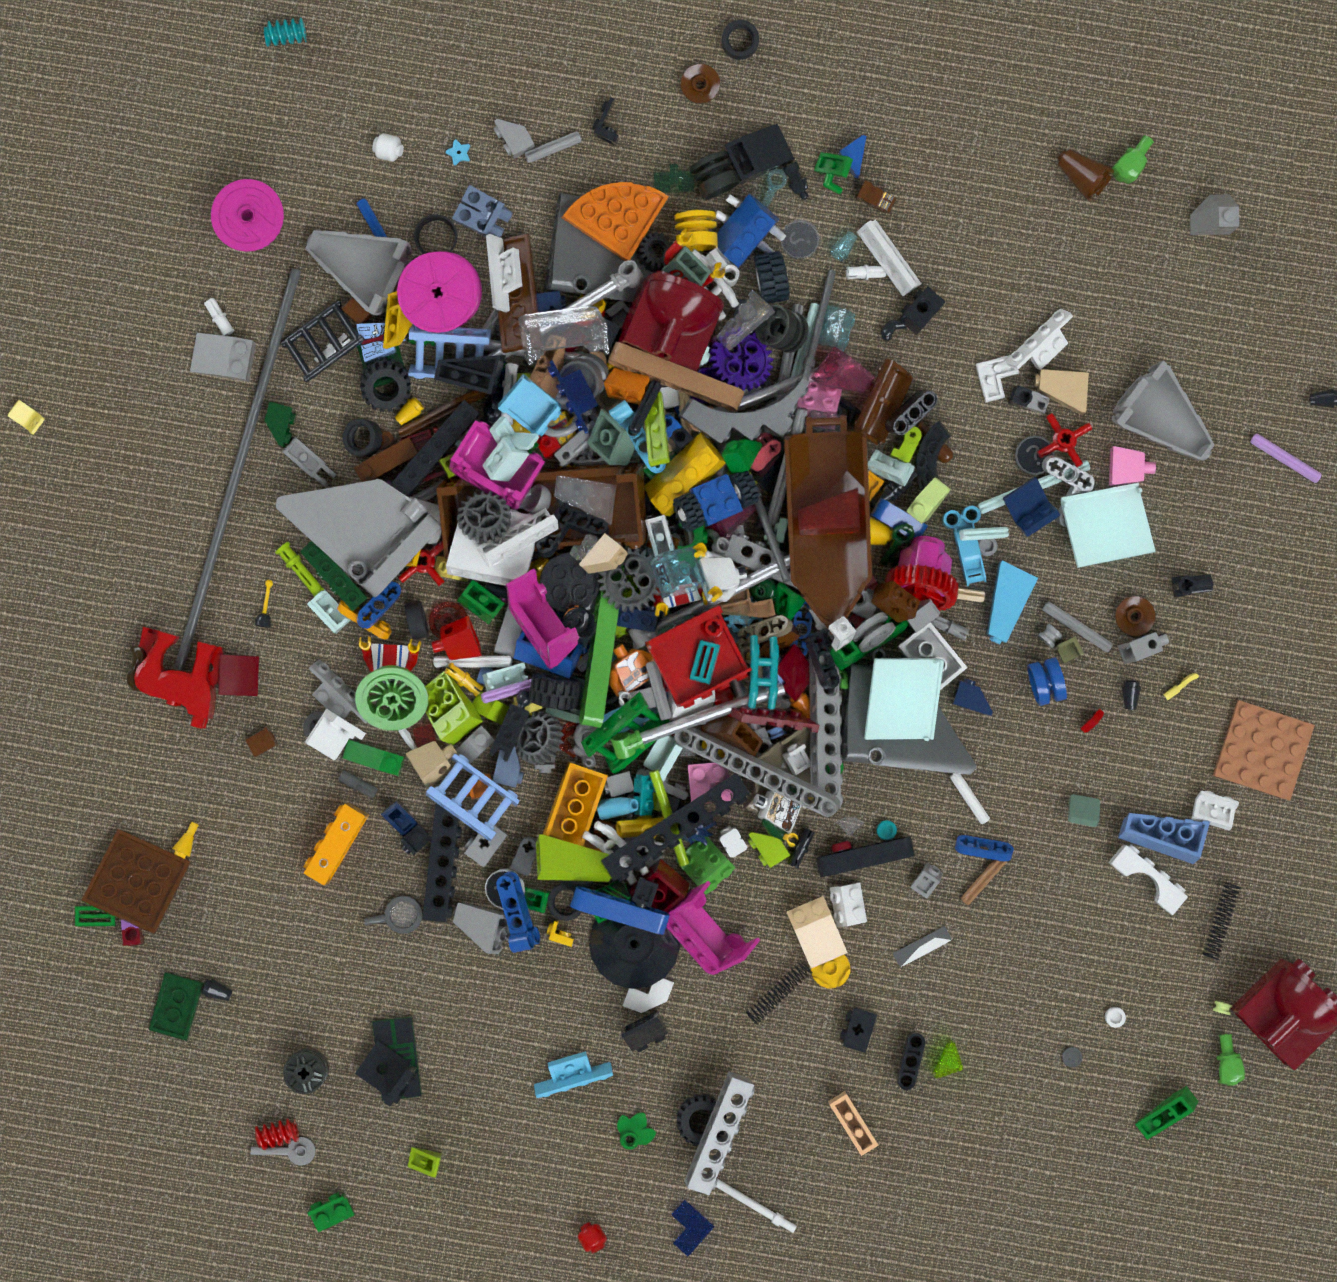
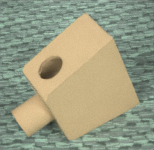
[406,741,457,790]

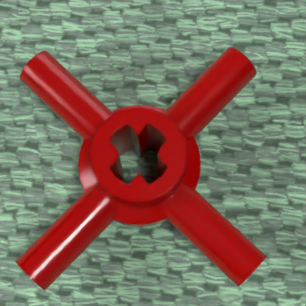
[1037,413,1092,468]
[398,540,445,587]

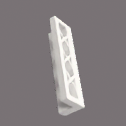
[857,219,922,296]
[477,508,558,568]

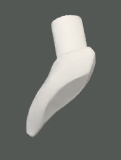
[398,728,417,750]

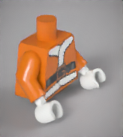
[609,643,662,706]

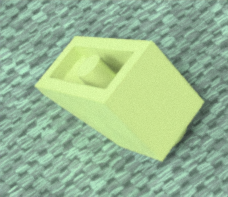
[906,477,951,524]

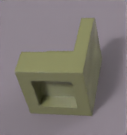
[1055,636,1084,663]

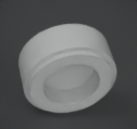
[978,539,998,556]

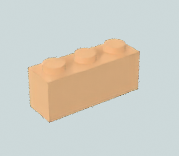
[828,1091,878,1156]

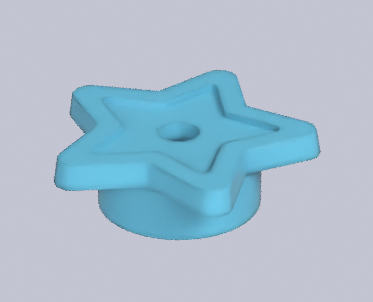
[445,140,470,165]

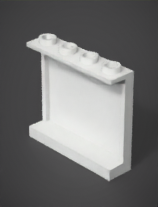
[446,506,542,586]

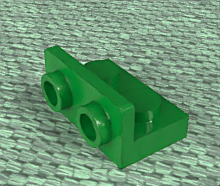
[307,1192,355,1233]

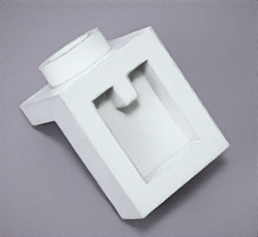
[828,617,856,651]

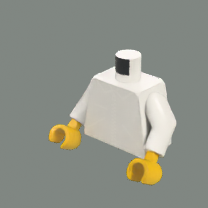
[693,542,747,602]

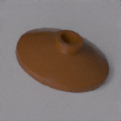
[681,64,720,104]
[1115,596,1155,636]

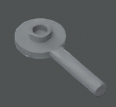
[251,1137,316,1165]

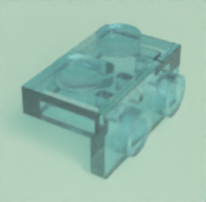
[818,305,855,352]

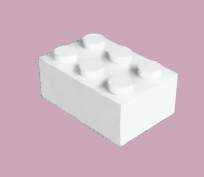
[897,622,967,690]

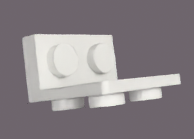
[305,709,366,760]

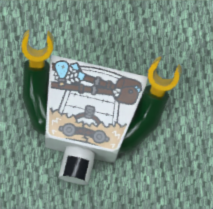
[753,785,814,847]

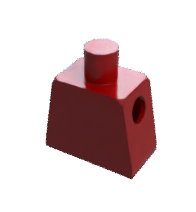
[431,616,482,660]

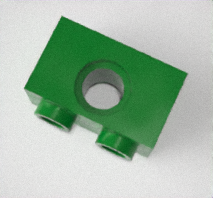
[457,580,505,625]

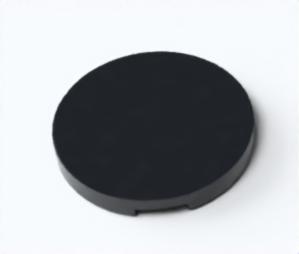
[540,552,600,613]

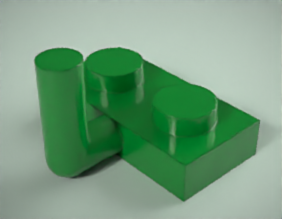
[814,152,853,194]

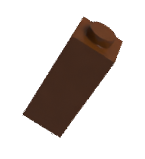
[700,716,763,757]

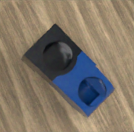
[665,414,693,455]

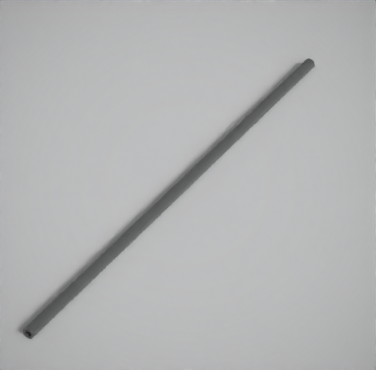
[174,268,301,671]

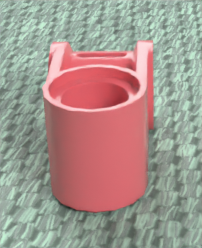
[751,432,781,471]

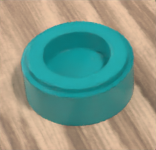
[876,820,897,840]

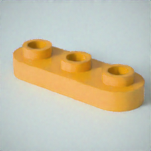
[337,600,392,640]

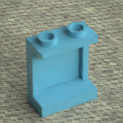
[498,374,561,436]

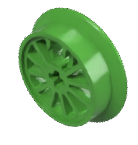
[355,665,428,731]

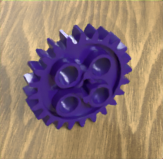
[709,328,773,392]

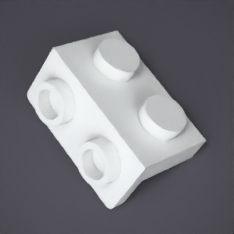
[1191,791,1239,831]
[830,883,867,927]

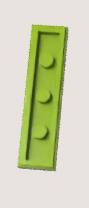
[644,391,670,467]

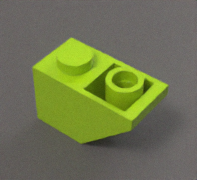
[747,831,790,868]

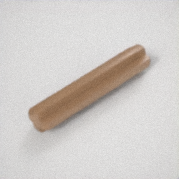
[961,860,1006,905]

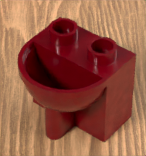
[616,271,724,372]
[1230,958,1337,1071]

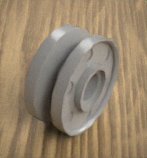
[853,612,896,652]

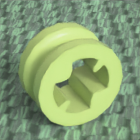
[1213,1001,1233,1015]

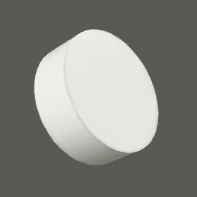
[1105,1007,1126,1028]

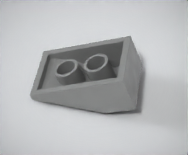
[190,333,256,382]

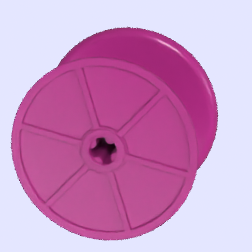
[397,251,482,333]

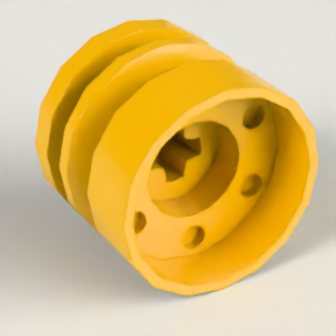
[675,210,718,252]

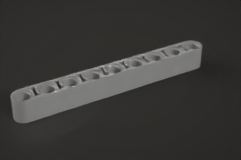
[674,727,840,817]

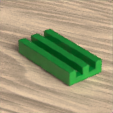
[75,906,116,927]

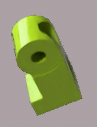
[889,426,922,463]

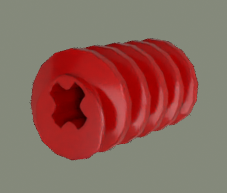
[255,1118,299,1150]

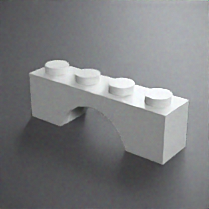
[1108,844,1188,915]

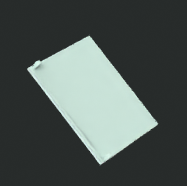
[1061,483,1156,568]
[864,658,944,741]

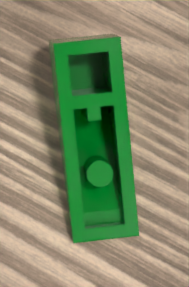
[343,739,406,776]
[1135,1086,1199,1140]

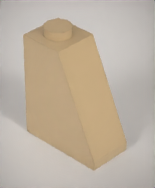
[1034,369,1089,414]

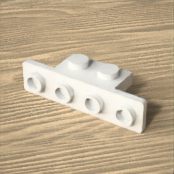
[486,234,522,312]
[1006,309,1073,370]

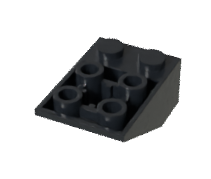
[724,124,795,185]

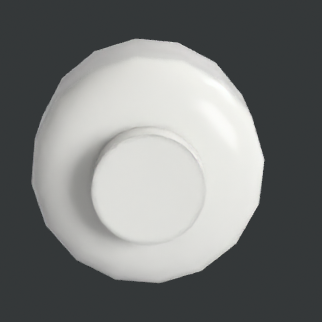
[372,133,404,162]

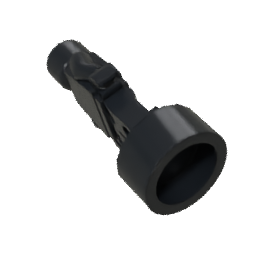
[782,161,809,200]

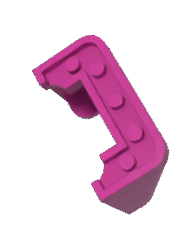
[449,420,545,510]

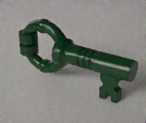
[880,523,915,566]

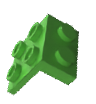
[677,837,735,895]

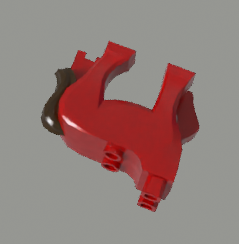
[126,627,225,729]

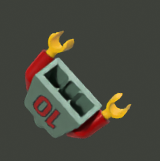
[662,229,726,288]

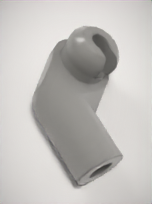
[572,745,596,769]

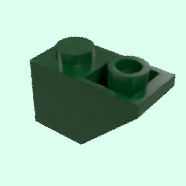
[264,401,297,448]

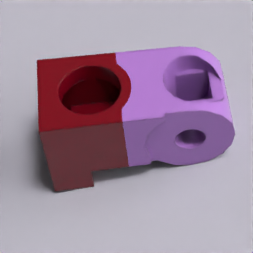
[121,920,145,946]

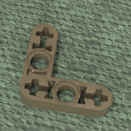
[737,615,792,682]

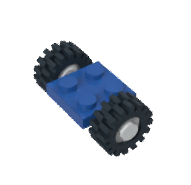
[673,471,759,532]

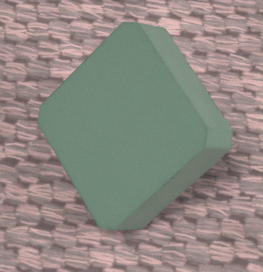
[1068,794,1100,827]

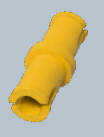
[444,663,483,696]

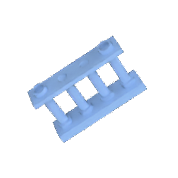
[408,324,491,379]
[425,754,520,842]

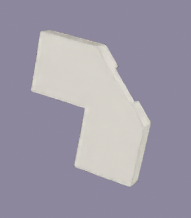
[623,978,674,1013]

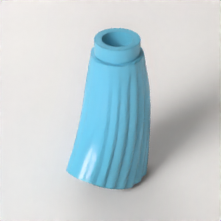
[597,798,639,820]

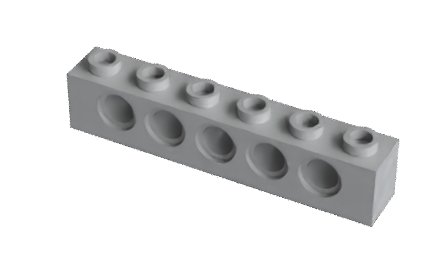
[684,1071,755,1195]

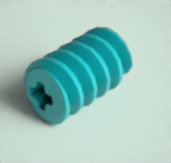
[264,17,307,47]

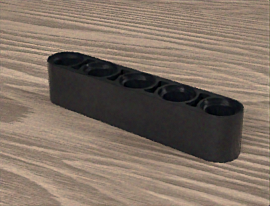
[816,836,915,877]

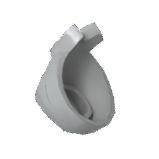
[519,484,551,514]

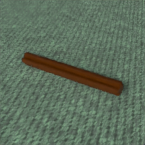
[397,390,488,439]

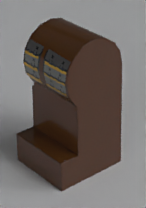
[856,180,896,214]

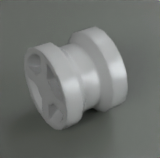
[1038,624,1063,649]

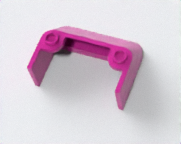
[506,569,579,669]
[666,881,760,975]

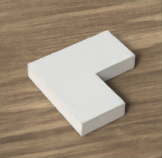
[975,355,1019,403]

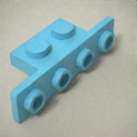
[534,1051,613,1098]

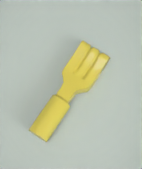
[1163,673,1199,701]

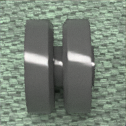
[559,353,609,403]

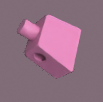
[1109,446,1156,486]

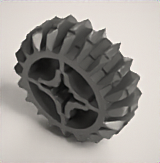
[457,490,512,543]
[515,711,564,765]

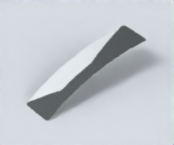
[893,926,952,967]

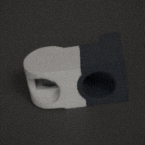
[1008,385,1050,414]

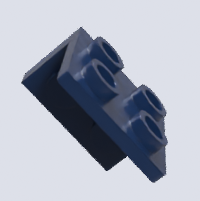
[1003,477,1060,537]

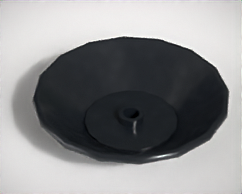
[589,898,680,989]

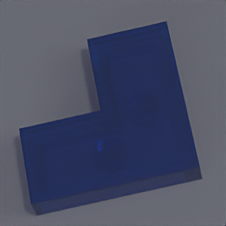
[671,1199,715,1256]

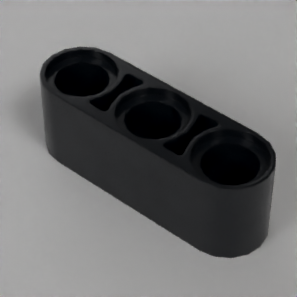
[885,390,938,435]
[896,1031,925,1090]

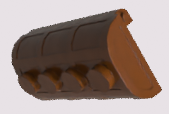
[853,359,913,445]

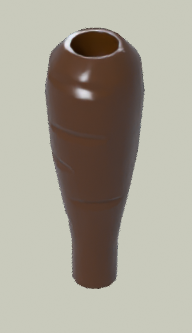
[917,421,953,464]

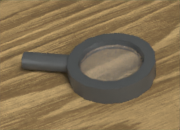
[364,896,423,934]

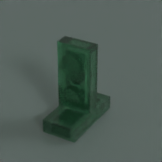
[654,164,694,193]

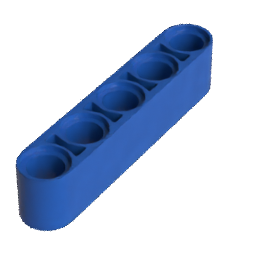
[570,886,670,935]

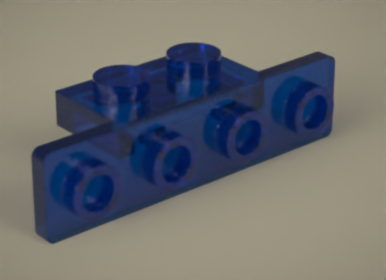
[547,360,598,434]

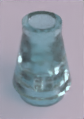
[830,231,857,262]

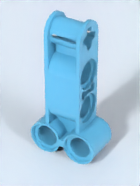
[608,400,666,473]
[942,506,986,586]

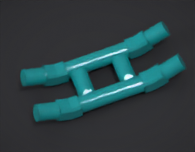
[748,635,779,709]

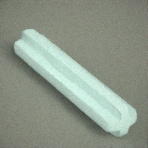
[959,527,1009,541]

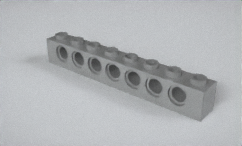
[724,533,877,620]
[809,649,843,810]

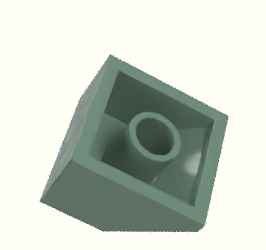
[587,409,635,465]

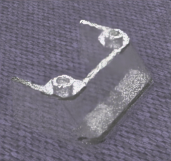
[518,306,609,365]

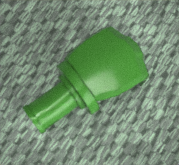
[1112,135,1154,184]
[1216,1034,1245,1086]

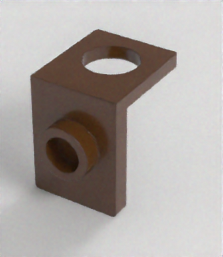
[245,727,278,757]

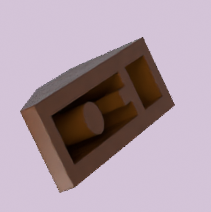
[354,437,418,482]

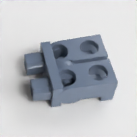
[452,185,513,238]

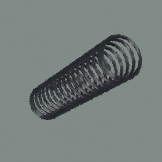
[1202,882,1241,960]
[746,960,813,1025]

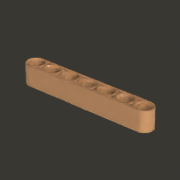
[608,342,744,412]

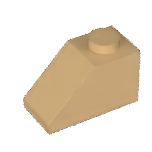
[579,533,628,574]

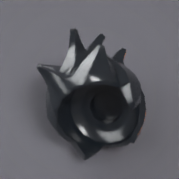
[561,605,596,649]

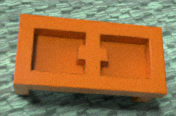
[604,368,650,405]

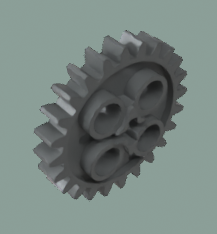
[598,547,663,613]

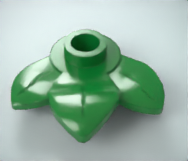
[617,1112,656,1150]

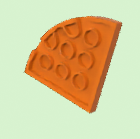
[561,182,669,261]

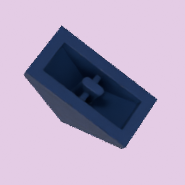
[381,800,418,837]

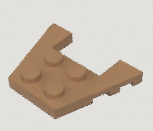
[713,552,776,618]

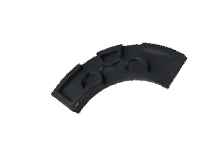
[916,420,952,492]

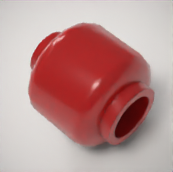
[577,1222,607,1254]

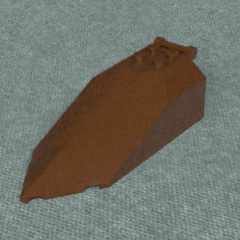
[784,415,872,635]

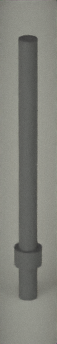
[801,270,836,381]
[749,474,791,582]

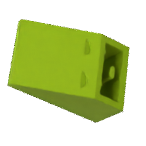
[425,671,483,745]

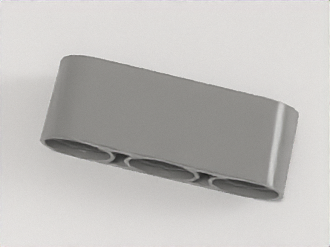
[494,604,522,658]

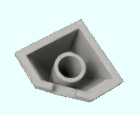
[1190,194,1239,235]
[453,903,517,954]

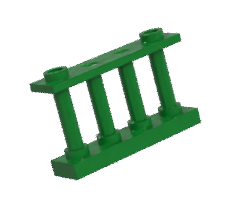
[581,691,672,775]

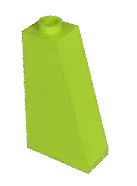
[536,834,611,882]

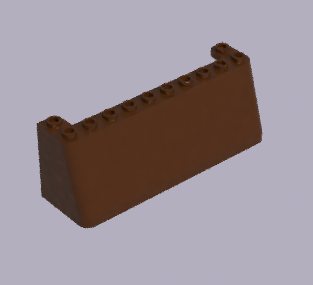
[436,462,647,559]

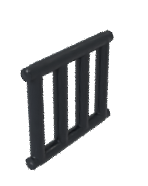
[280,300,365,383]

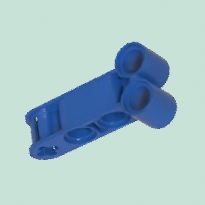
[496,871,540,953]

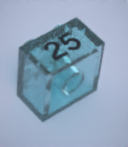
[649,547,707,598]

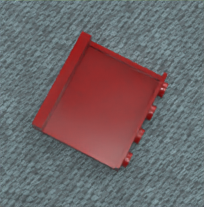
[645,605,752,709]

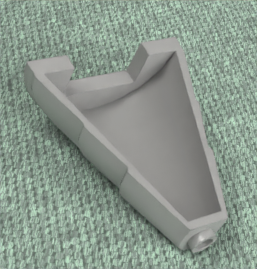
[305,230,412,315]
[1111,360,1214,461]

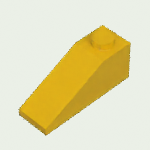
[383,291,412,349]

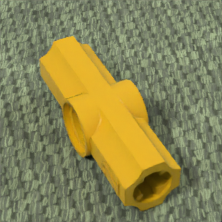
[616,815,678,838]

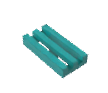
[689,640,720,685]

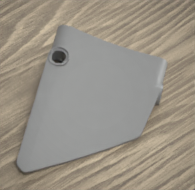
[276,479,441,598]

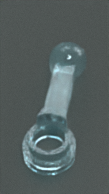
[762,169,787,208]

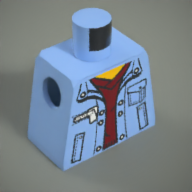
[357,323,406,364]

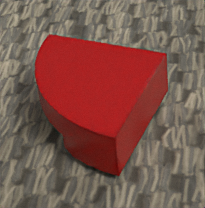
[1080,708,1104,733]

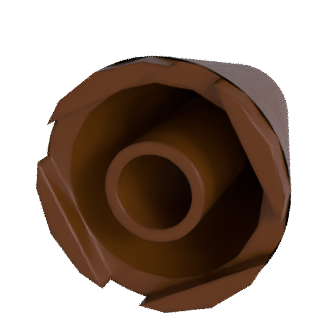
[1058,150,1114,202]

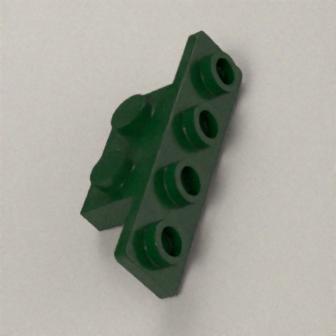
[300,541,367,611]

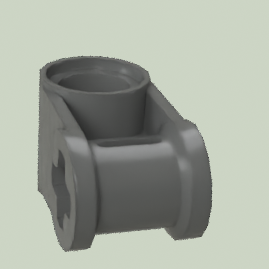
[510,836,537,876]

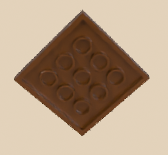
[81,829,191,935]

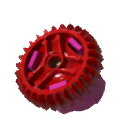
[885,536,959,611]

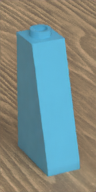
[986,561,1038,645]

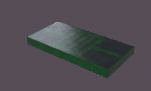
[372,1016,422,1101]

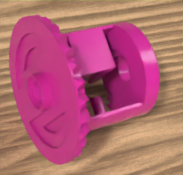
[211,179,284,252]

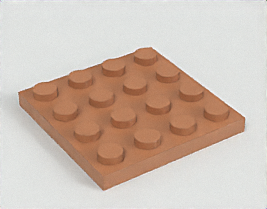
[1213,700,1315,801]

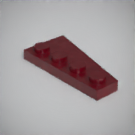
[731,706,820,733]

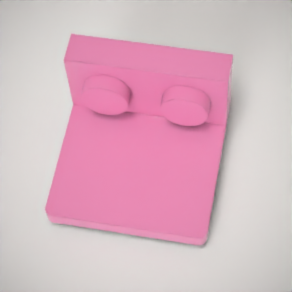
[797,382,842,430]

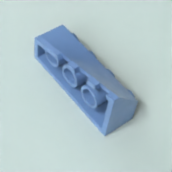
[1118,813,1210,864]

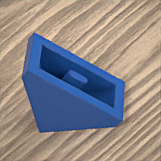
[838,135,866,178]

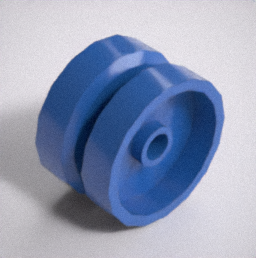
[1027,657,1067,706]

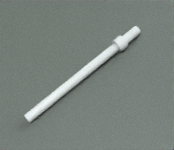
[701,1170,797,1233]

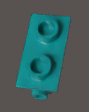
[633,774,654,816]

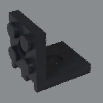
[355,1040,418,1107]

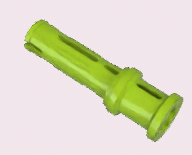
[275,542,324,597]

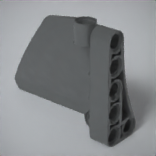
[545,193,663,302]
[840,663,976,775]

